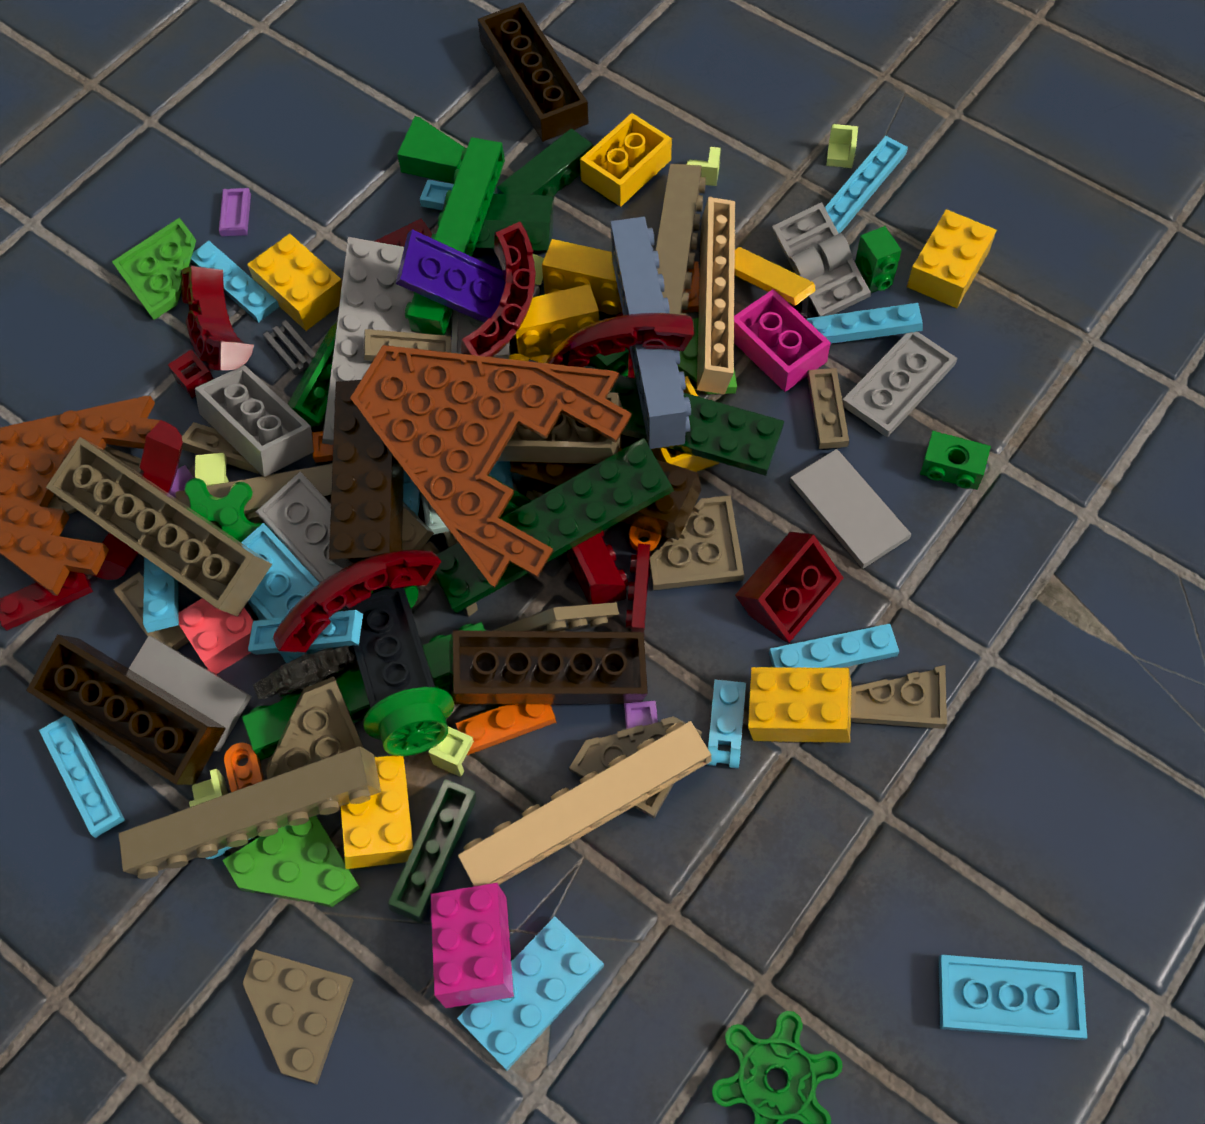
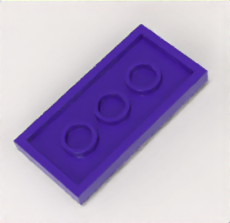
[396,229,505,323]

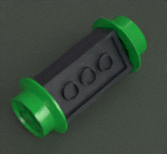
[337,585,454,756]

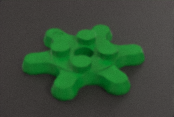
[184,478,272,542]
[712,1011,843,1124]

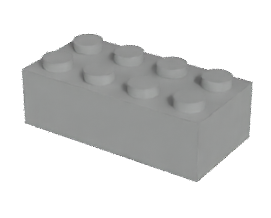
[195,365,314,477]

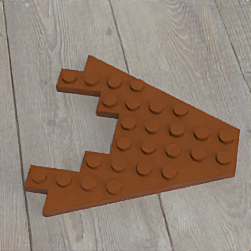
[351,345,632,588]
[0,396,160,596]

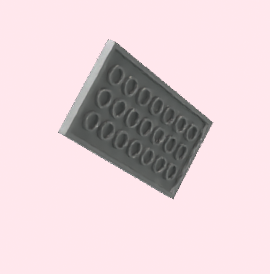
[322,237,453,445]

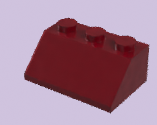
[565,531,629,605]
[735,532,843,643]

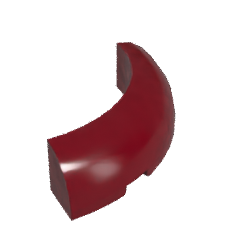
[461,221,536,357]
[182,266,254,371]
[546,313,694,367]
[93,420,183,580]
[273,550,442,652]

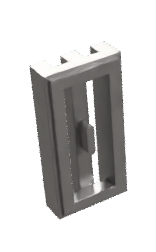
[263,320,315,375]

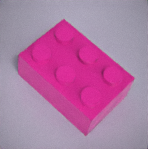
[734,289,831,392]
[430,883,514,1008]

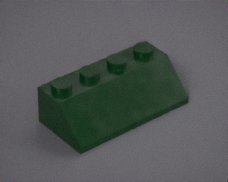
[443,192,554,251]

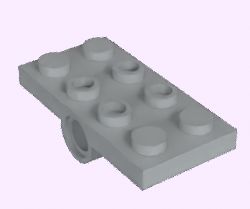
[772,202,871,317]

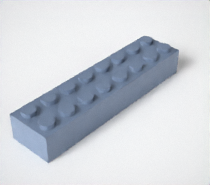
[611,216,691,449]

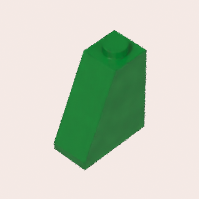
[397,116,465,184]

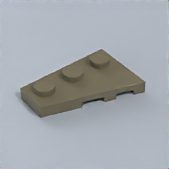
[851,665,947,729]

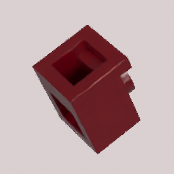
[168,350,213,398]

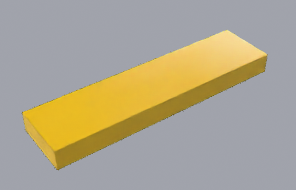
[734,247,816,306]

